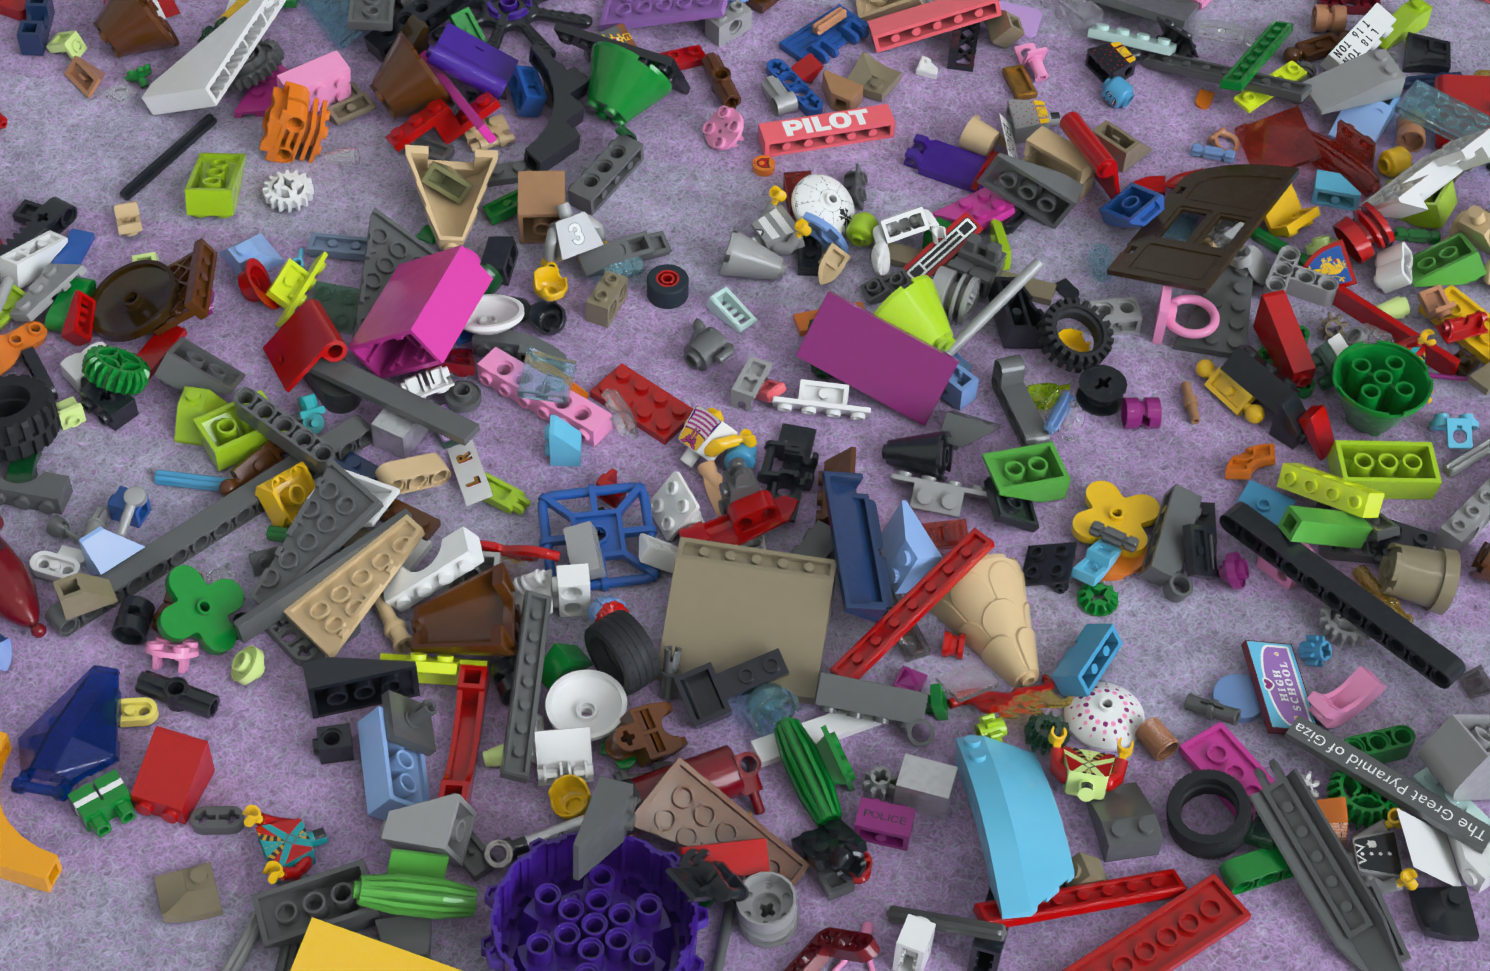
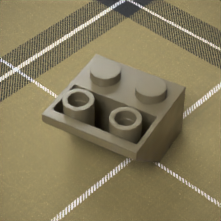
[1092,120,1152,173]

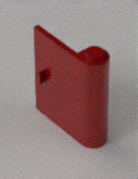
[1434,74,1490,150]
[1060,111,1120,200]
[263,299,347,392]

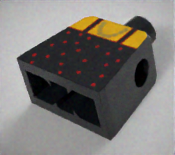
[1085,42,1141,83]

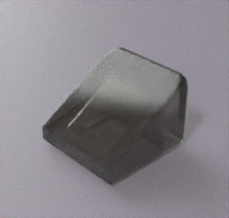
[1458,665,1490,699]

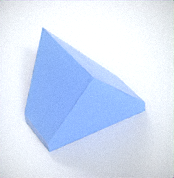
[79,526,145,576]

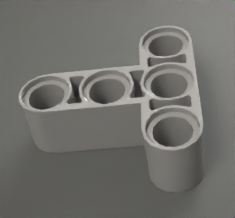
[1262,246,1339,306]

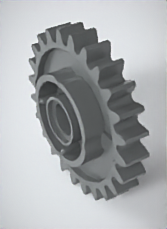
[227,39,285,92]

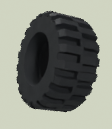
[0,374,61,463]

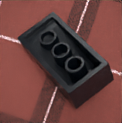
[302,657,420,719]

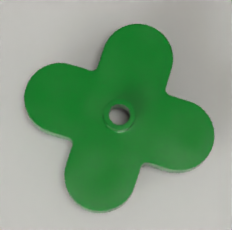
[157,565,244,655]

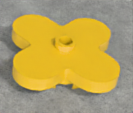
[1071,481,1160,558]

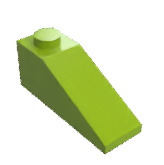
[1378,0,1433,50]

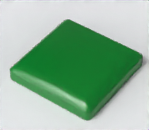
[415,224,436,245]

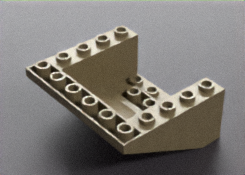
[656,537,837,705]

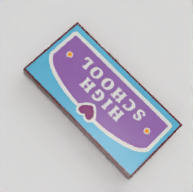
[1241,640,1317,735]

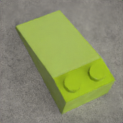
[184,153,246,218]

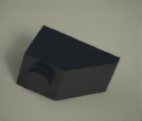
[1269,390,1308,450]

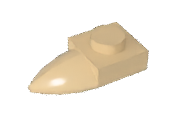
[818,242,851,285]

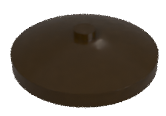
[91,260,179,342]

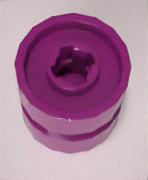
[1121,397,1162,429]

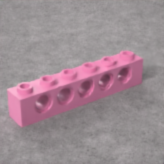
[477,347,612,447]

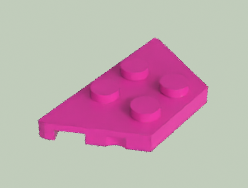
[234,64,288,118]
[933,187,1015,231]

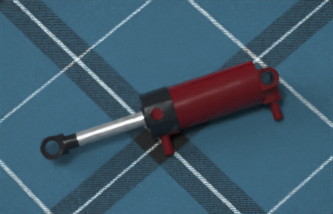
[482,745,765,870]

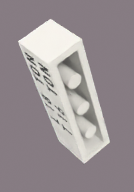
[1320,3,1397,71]

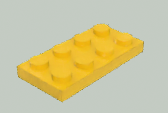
[1418,285,1490,365]

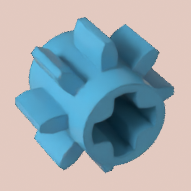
[1298,635,1332,667]

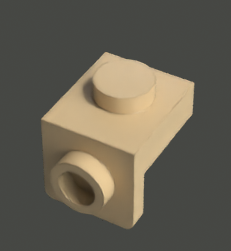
[114,201,143,236]

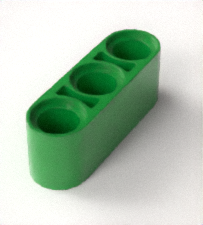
[45,276,96,333]
[1344,725,1416,764]
[1219,844,1294,895]

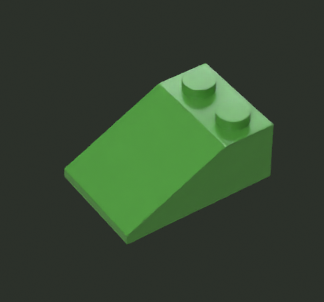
[1411,232,1487,287]
[982,441,1070,503]

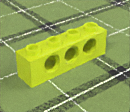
[1277,463,1385,518]

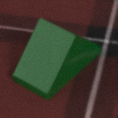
[541,643,593,690]

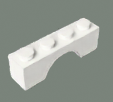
[383,526,485,612]

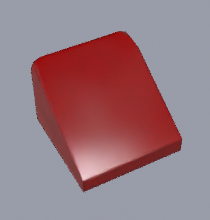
[791,53,824,83]

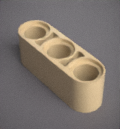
[375,453,451,495]

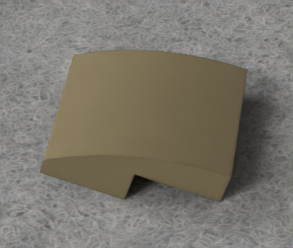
[327,81,376,126]

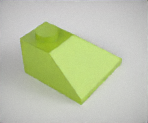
[174,386,229,446]

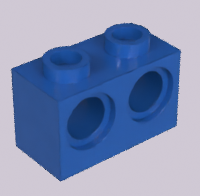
[508,65,547,117]

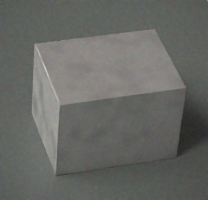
[371,408,430,459]
[893,753,958,820]

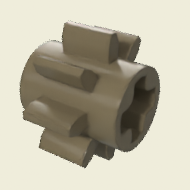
[1317,311,1348,340]

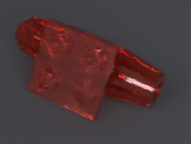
[1295,119,1381,197]

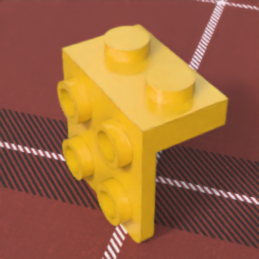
[1264,183,1321,238]

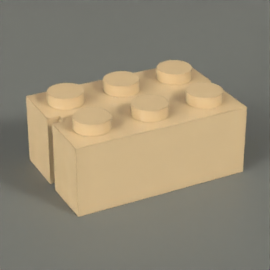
[1023,126,1095,203]

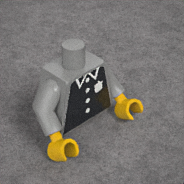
[1347,808,1418,895]

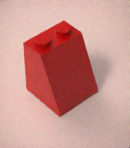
[131,726,215,825]

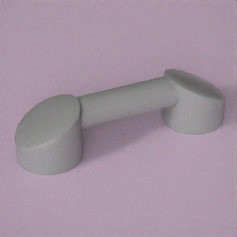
[115,486,148,539]

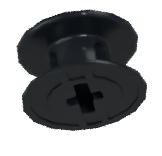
[1076,365,1128,417]

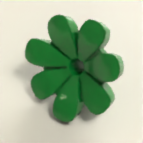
[124,64,152,89]

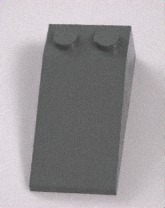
[977,153,1084,229]
[251,859,382,949]

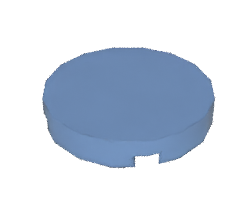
[1212,674,1261,723]

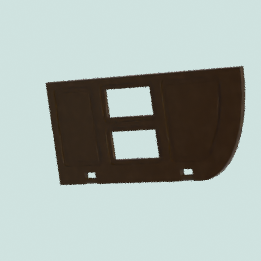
[1107,164,1299,293]

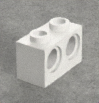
[552,563,591,617]

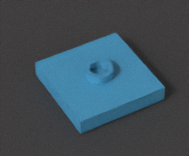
[1236,480,1296,525]

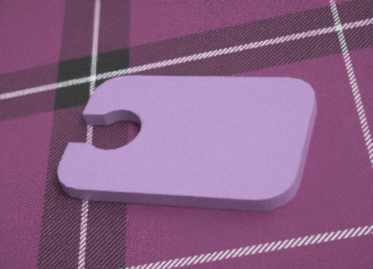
[980,1,1042,38]

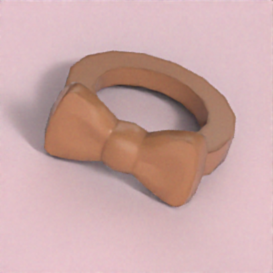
[1207,127,1240,153]

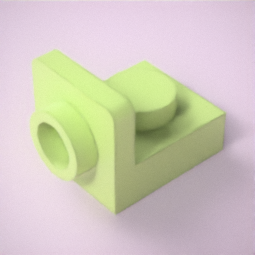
[46,30,87,59]
[56,396,86,430]

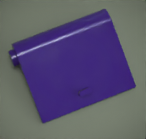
[425,22,519,101]

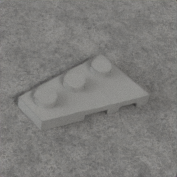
[10,264,88,322]

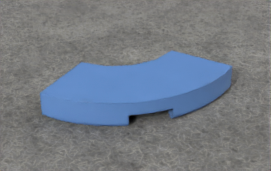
[803,212,849,254]

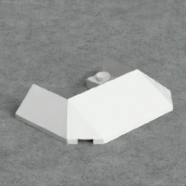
[1359,128,1490,218]

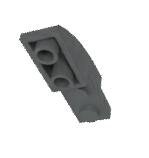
[576,231,672,278]
[472,329,567,374]

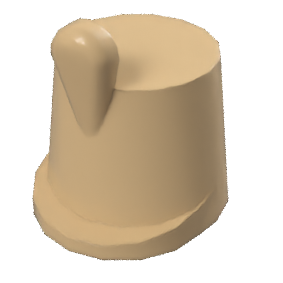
[958,115,1006,157]

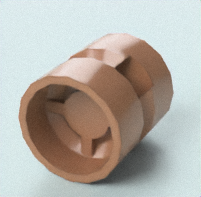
[1311,4,1347,33]
[1396,110,1426,153]

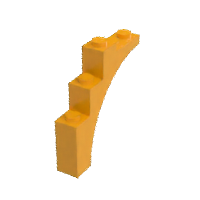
[0,731,62,893]

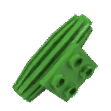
[352,848,478,919]

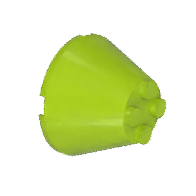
[873,275,956,352]

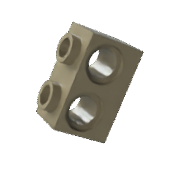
[586,270,628,328]

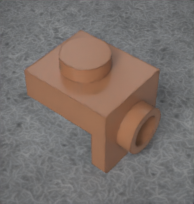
[1417,284,1457,320]

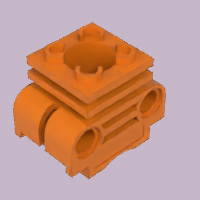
[259,81,330,163]

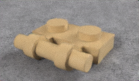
[462,114,515,152]

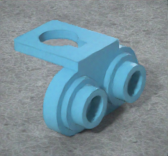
[1429,413,1479,449]

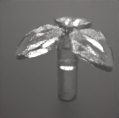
[1045,401,1086,442]

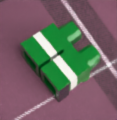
[67,769,136,838]

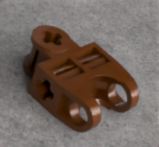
[604,702,688,768]

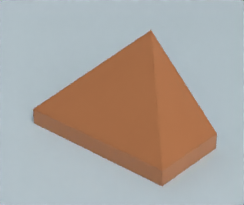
[64,55,106,98]

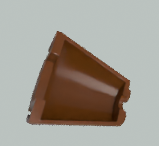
[410,563,521,656]

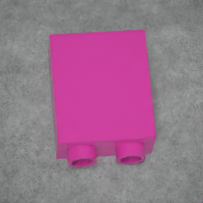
[347,245,493,379]

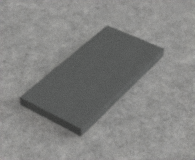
[1090,0,1200,29]

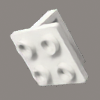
[650,471,705,541]

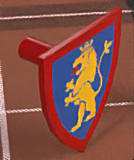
[1303,239,1357,288]

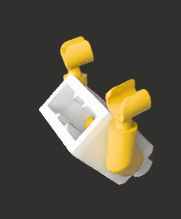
[679,405,757,467]

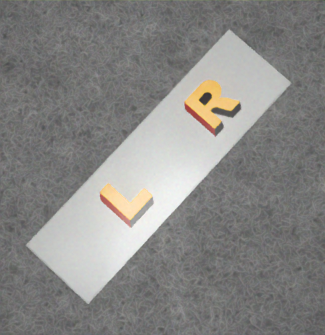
[447,439,493,506]

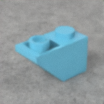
[544,415,582,467]

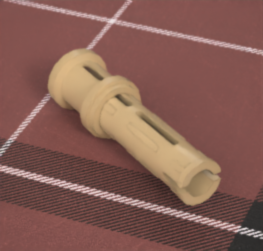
[372,592,412,654]

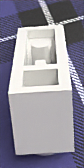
[0,230,68,289]
[1447,802,1490,893]

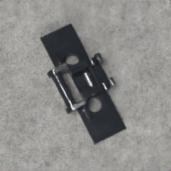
[757,423,819,523]
[666,849,749,902]

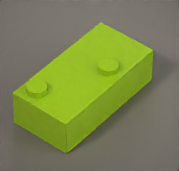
[1327,440,1442,500]

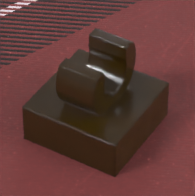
[1454,348,1480,377]

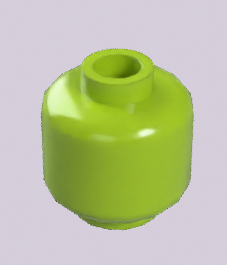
[846,212,879,247]

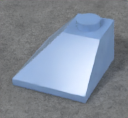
[219,233,284,276]

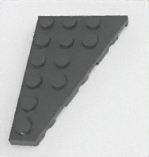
[352,208,437,339]

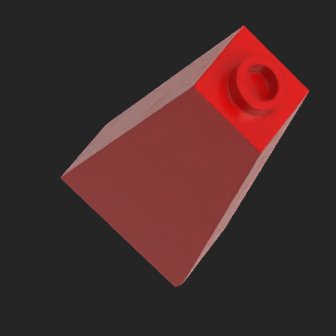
[1253,290,1316,388]

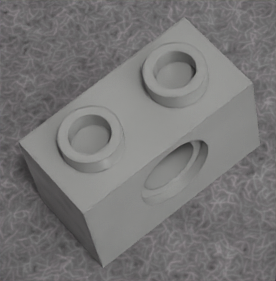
[705,0,752,47]

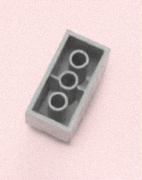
[1418,714,1490,801]

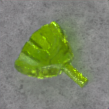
[1026,382,1070,410]

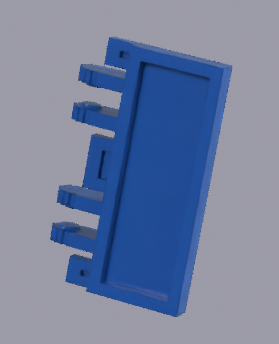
[779,4,869,65]

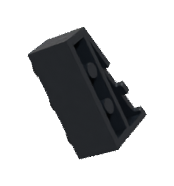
[988,276,1045,349]
[1220,344,1300,414]

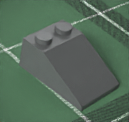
[154,337,246,394]
[573,776,637,880]
[1086,782,1163,862]

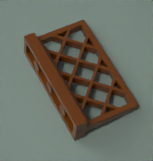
[153,238,218,336]

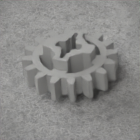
[1318,603,1371,648]

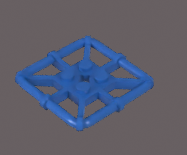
[537,482,660,592]

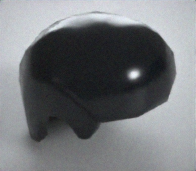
[527,299,567,336]

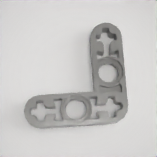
[1207,219,1254,269]

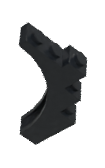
[523,43,589,171]

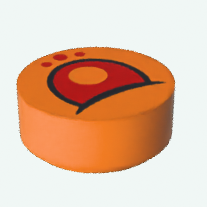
[752,155,775,177]

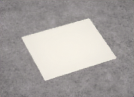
[1396,808,1462,886]

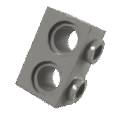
[1088,296,1143,335]

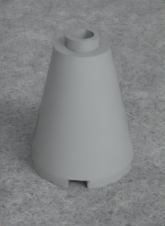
[719,229,786,280]

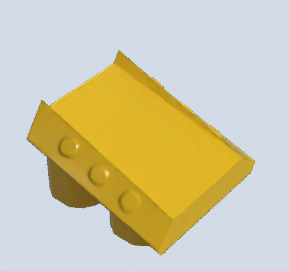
[254,461,316,528]

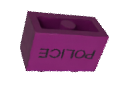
[854,797,916,851]

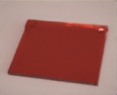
[1235,105,1322,168]

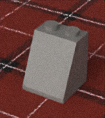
[381,793,477,866]

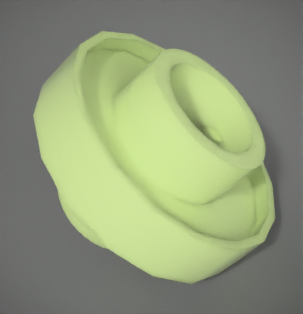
[1305,235,1339,255]
[231,645,265,685]

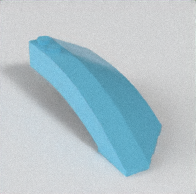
[956,735,1075,919]

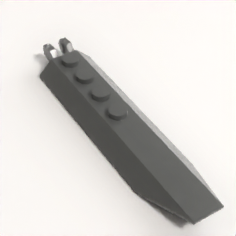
[1248,758,1404,971]

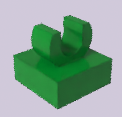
[925,683,949,721]

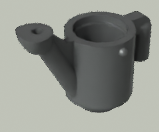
[684,318,735,371]

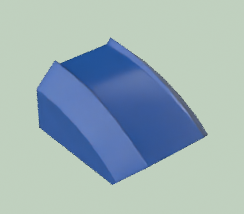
[1099,182,1164,229]

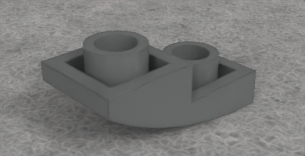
[860,267,913,304]

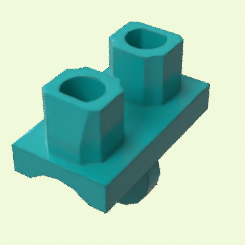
[295,394,326,434]

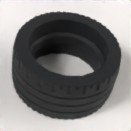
[584,610,661,696]
[1166,769,1252,860]

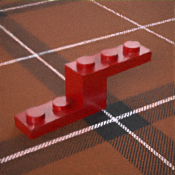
[385,92,501,152]

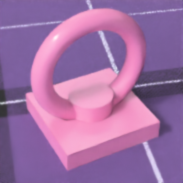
[1152,285,1220,345]

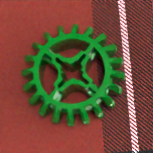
[81,345,150,395]
[1326,769,1401,831]

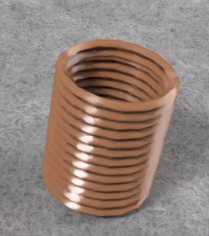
[1135,717,1179,761]

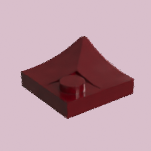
[425,348,476,377]

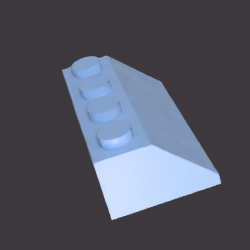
[357,706,431,821]

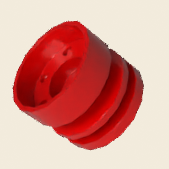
[1333,202,1395,264]

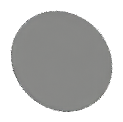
[1247,245,1270,285]

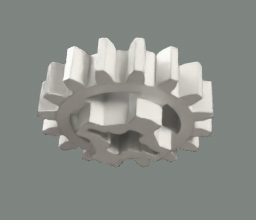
[263,170,314,213]

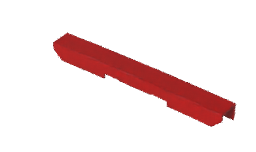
[970,148,999,191]

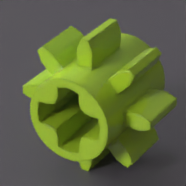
[974,713,1007,742]

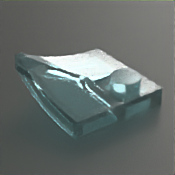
[518,346,577,404]

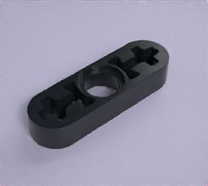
[21,346,59,400]

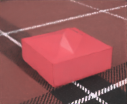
[755,379,786,403]

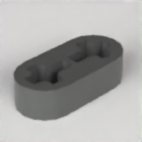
[190,806,245,835]

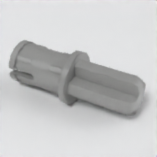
[80,507,109,539]

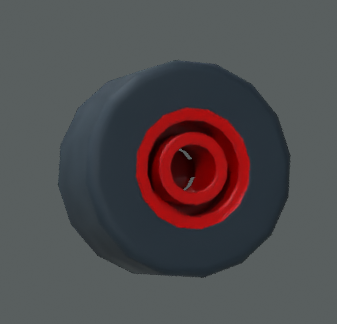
[647,264,689,309]

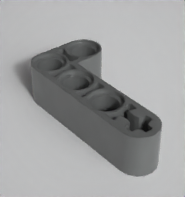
[991,354,1050,447]

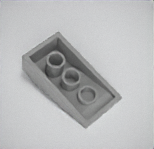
[1302,49,1406,115]

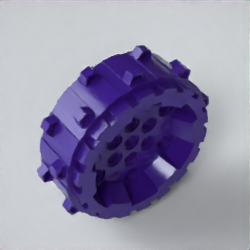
[481,831,709,971]

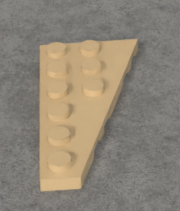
[283,514,425,657]

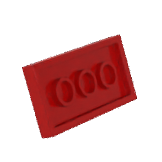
[590,363,693,445]

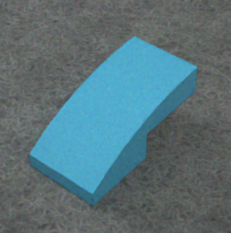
[1071,539,1122,587]

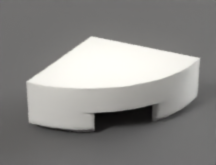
[916,56,938,79]

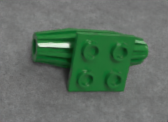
[774,717,856,827]

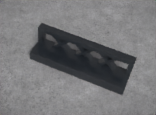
[947,22,980,72]

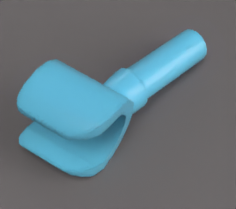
[292,248,305,269]

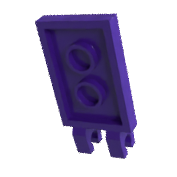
[903,134,987,193]

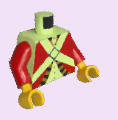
[1048,726,1134,802]

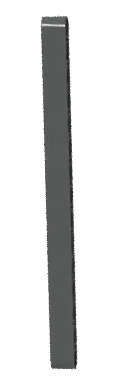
[45,415,373,637]

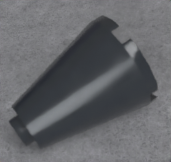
[882,431,953,481]

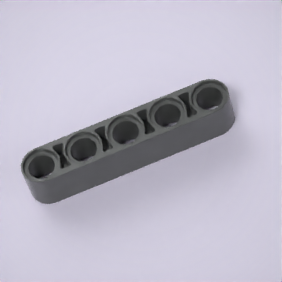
[234,387,335,475]

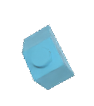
[1311,169,1361,211]

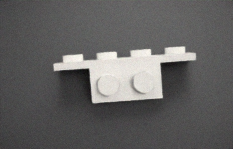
[772,379,871,421]

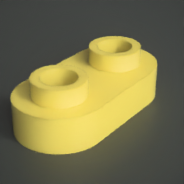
[102,697,159,728]

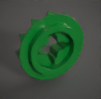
[1077,581,1119,617]

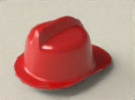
[237,258,280,310]

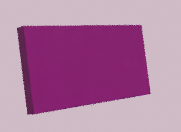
[796,291,960,426]

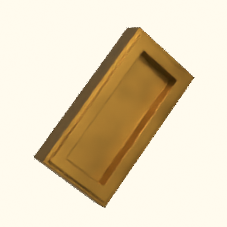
[1002,64,1038,100]

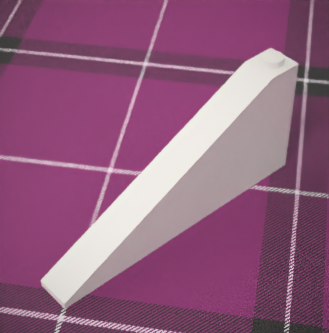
[142,0,286,115]

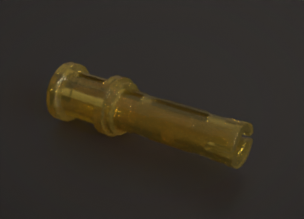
[1352,564,1414,623]

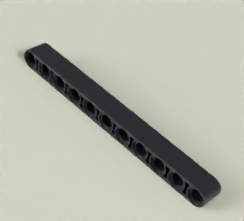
[1219,501,1466,689]

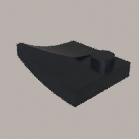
[1402,32,1451,73]
[1409,886,1479,942]

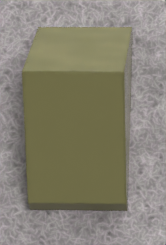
[421,161,473,205]

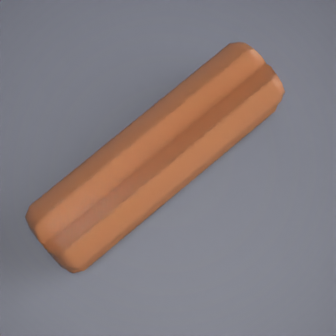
[812,7,847,35]

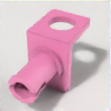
[1014,43,1049,82]

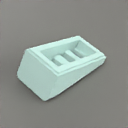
[706,287,757,333]

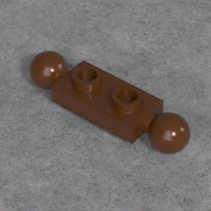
[1283,30,1350,63]
[219,441,287,497]

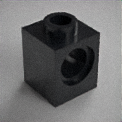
[312,723,354,765]

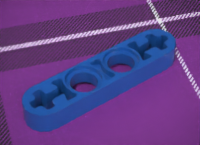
[766,59,823,116]

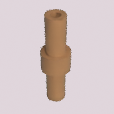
[1181,381,1201,424]

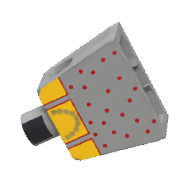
[1006,99,1060,144]

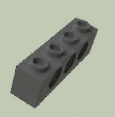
[567,135,644,215]

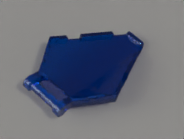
[11,665,121,802]

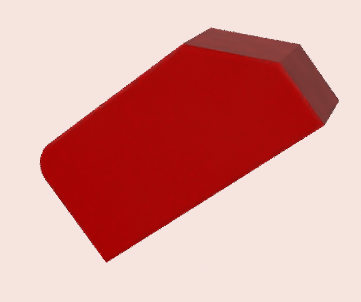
[0,0,27,21]

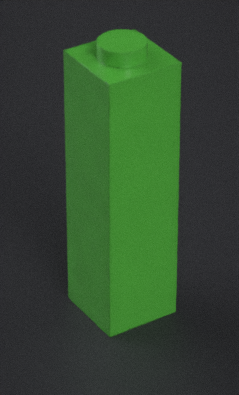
[1277,505,1373,549]

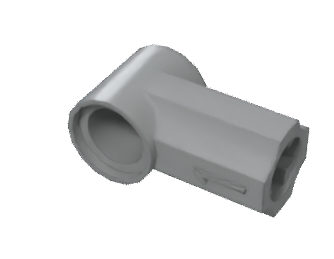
[761,75,798,116]

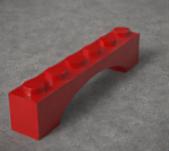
[438,664,489,804]

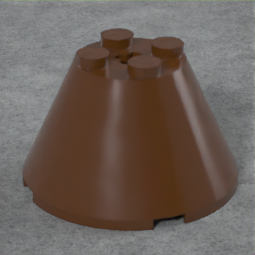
[93,0,180,59]
[369,31,456,120]

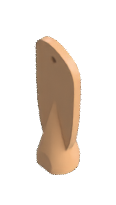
[697,460,723,517]

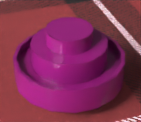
[1219,551,1249,590]

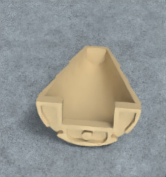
[405,145,498,251]
[930,554,1039,688]

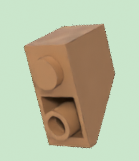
[822,70,864,111]

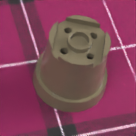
[1378,542,1461,615]

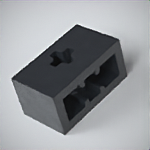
[79,383,139,431]

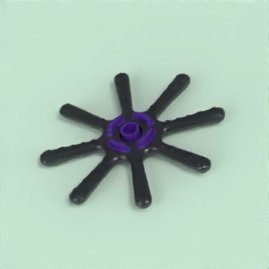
[432,0,593,58]

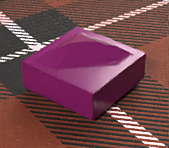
[893,665,928,692]

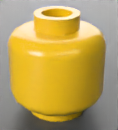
[1377,146,1413,178]

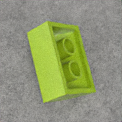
[193,390,286,472]

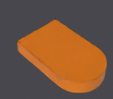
[1195,89,1215,109]

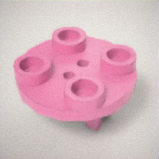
[703,105,744,151]
[144,635,200,674]

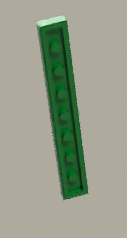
[1220,20,1294,91]

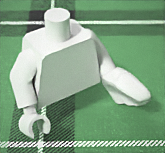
[871,207,947,277]

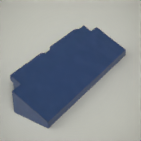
[821,471,894,623]

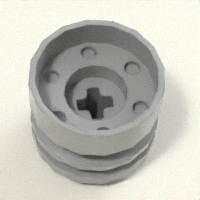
[933,266,981,325]
[736,872,798,948]

